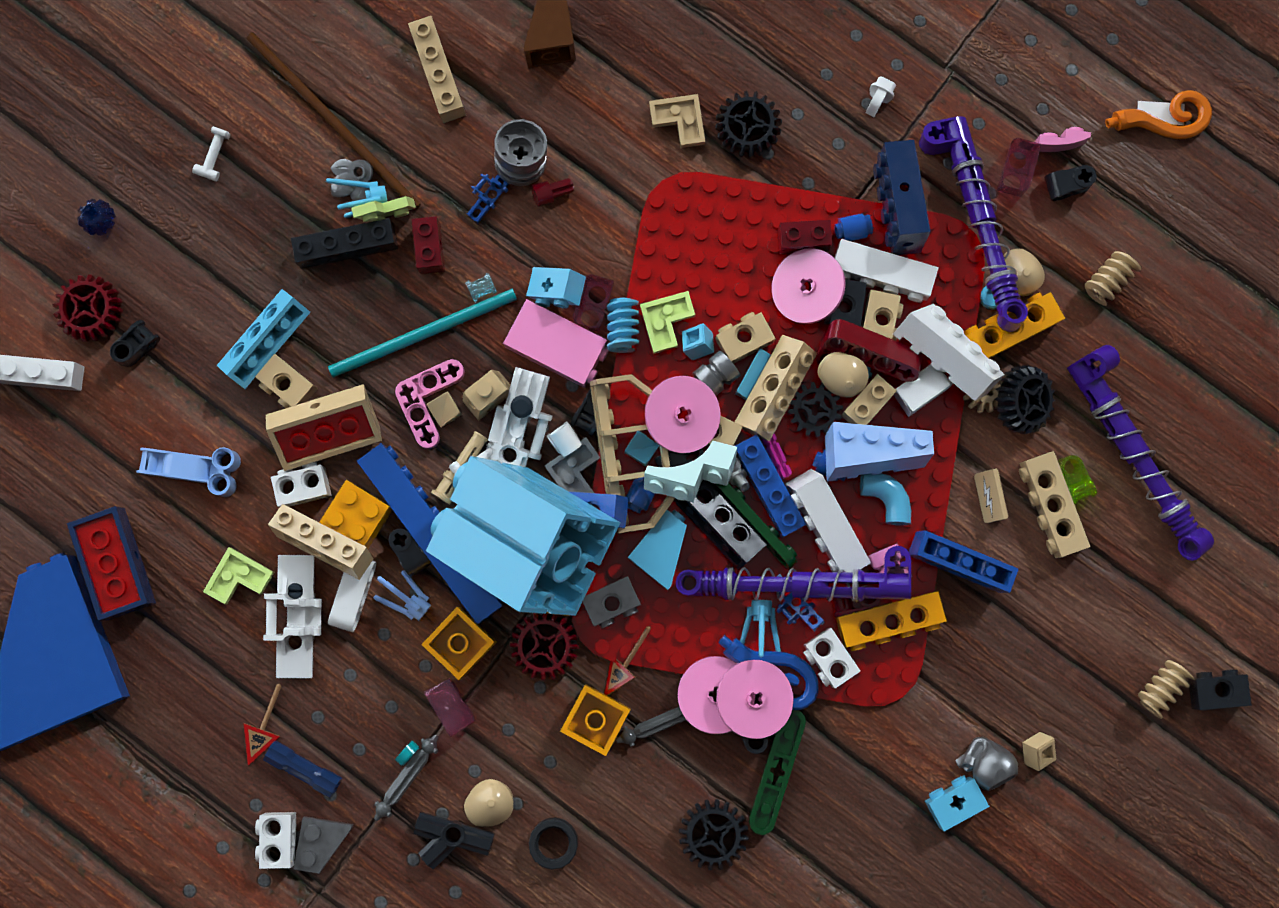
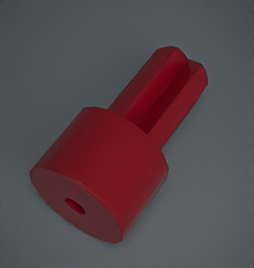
[531,178,574,207]

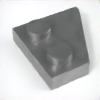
[294,816,353,874]

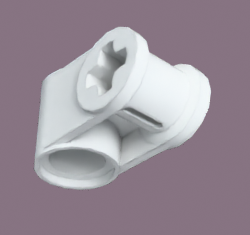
[547,421,582,457]

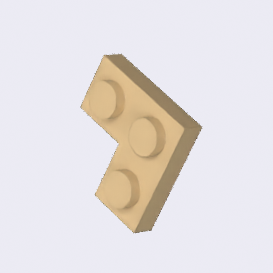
[649,94,705,148]

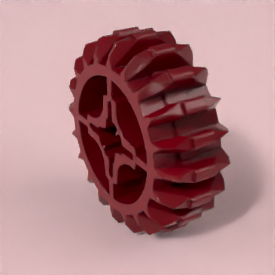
[52,274,123,342]
[510,612,579,681]

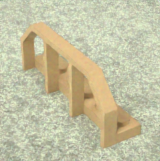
[590,374,675,533]

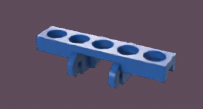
[467,174,509,223]
[777,574,825,632]

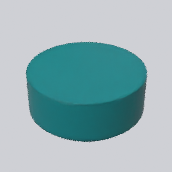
[395,740,419,766]

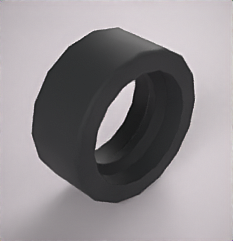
[529,817,578,870]

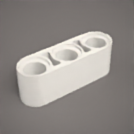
[328,561,376,632]

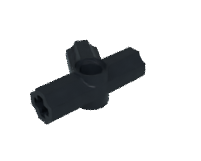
[414,811,495,870]

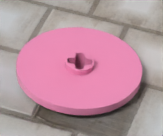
[772,248,845,324]
[645,376,720,453]
[678,656,755,734]
[716,660,793,739]

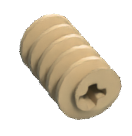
[1085,251,1141,306]
[1138,660,1195,719]

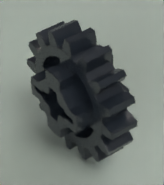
[787,382,843,438]

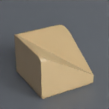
[426,391,462,428]
[1022,732,1056,771]

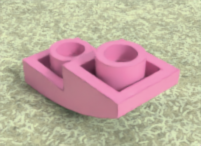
[1033,127,1091,152]

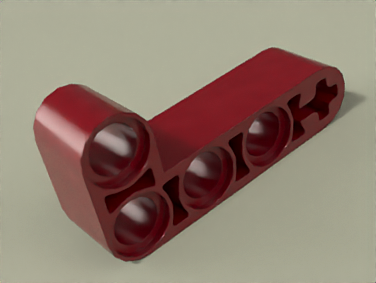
[816,319,923,382]

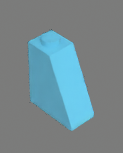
[628,510,687,590]

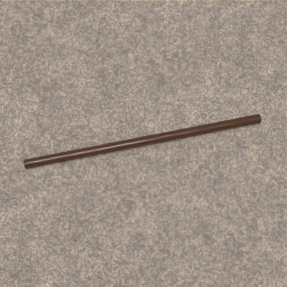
[246,32,421,211]

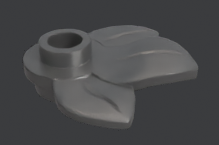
[331,159,373,201]

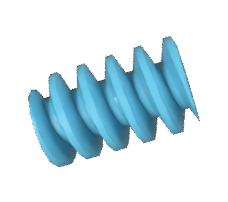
[607,298,639,353]

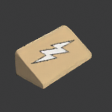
[974,468,1008,523]

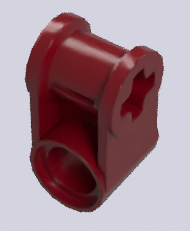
[833,585,880,617]

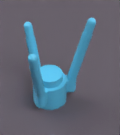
[326,178,387,218]
[740,600,781,658]

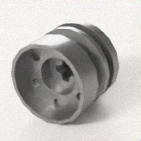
[494,119,547,186]

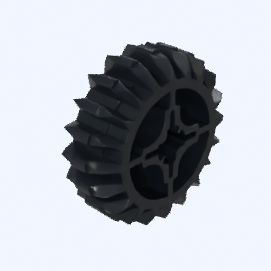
[715,90,782,159]
[994,365,1056,434]
[679,799,749,871]

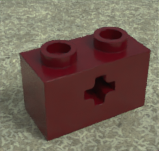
[412,216,445,274]
[778,220,832,254]

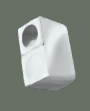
[893,365,952,417]

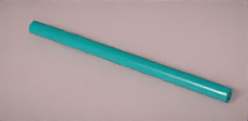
[328,288,517,378]

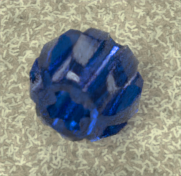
[77,199,116,236]

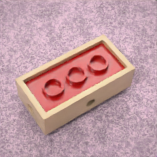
[266,384,382,471]

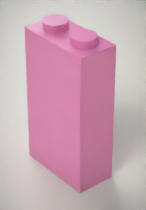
[503,299,609,388]

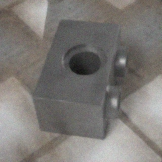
[583,576,641,629]

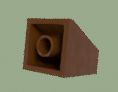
[524,0,576,68]

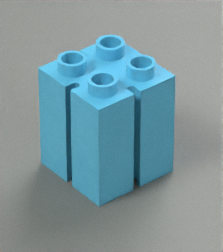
[426,456,621,616]

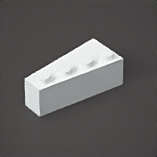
[893,304,1005,401]
[785,469,871,572]

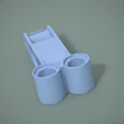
[136,447,241,497]

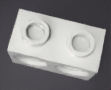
[271,462,332,507]
[803,628,860,689]
[255,812,296,869]

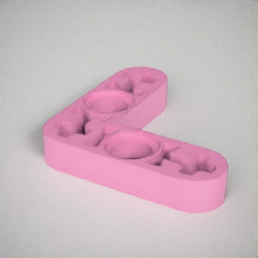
[395,359,465,449]

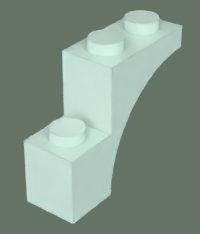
[644,441,737,502]

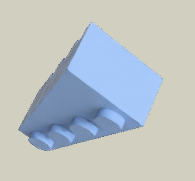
[825,422,934,482]

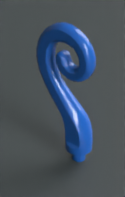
[718,635,819,710]

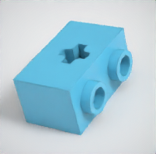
[526,267,586,308]
[925,775,989,831]

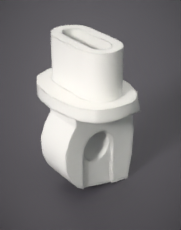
[866,77,896,117]
[729,458,749,492]

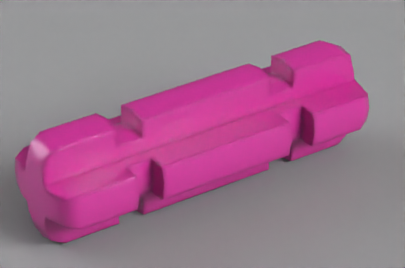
[762,434,792,479]

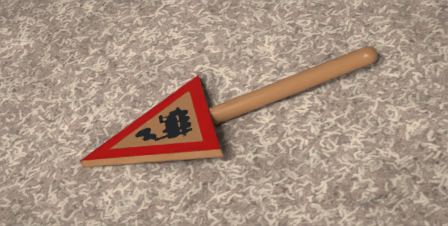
[604,626,651,696]
[244,684,281,765]

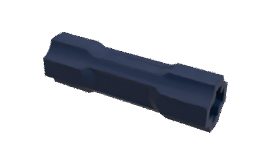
[263,741,342,798]

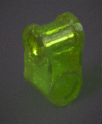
[1057,455,1097,505]

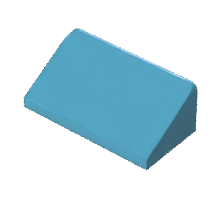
[736,348,771,400]

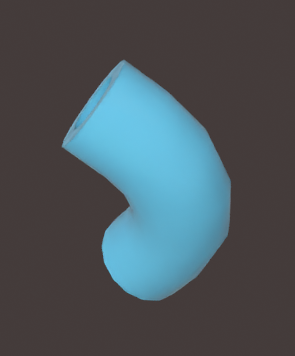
[860,473,911,525]

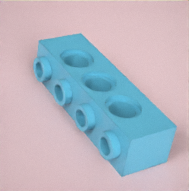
[217,289,310,389]

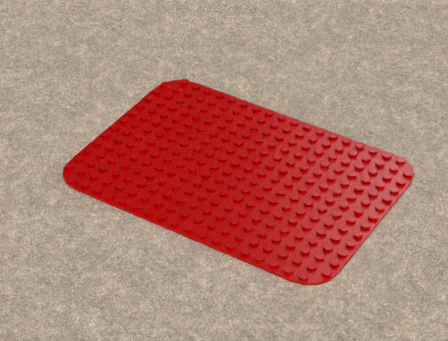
[572,172,985,706]

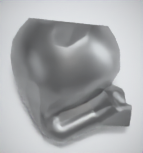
[955,737,1018,791]

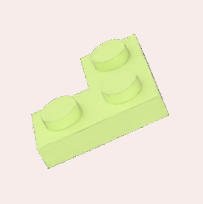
[351,196,416,222]
[640,291,695,354]
[203,547,274,604]

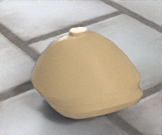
[1003,248,1045,296]
[817,352,869,398]
[464,779,514,827]

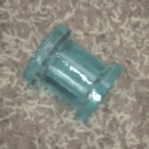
[466,272,497,302]

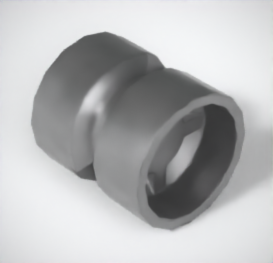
[692,351,740,396]

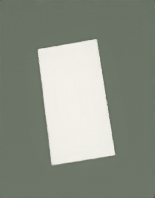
[1138,101,1185,125]

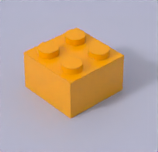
[319,480,393,549]
[421,607,497,680]
[560,684,631,756]

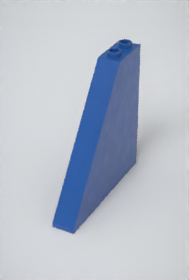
[0,553,130,752]

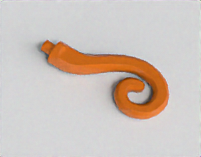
[1105,90,1212,139]

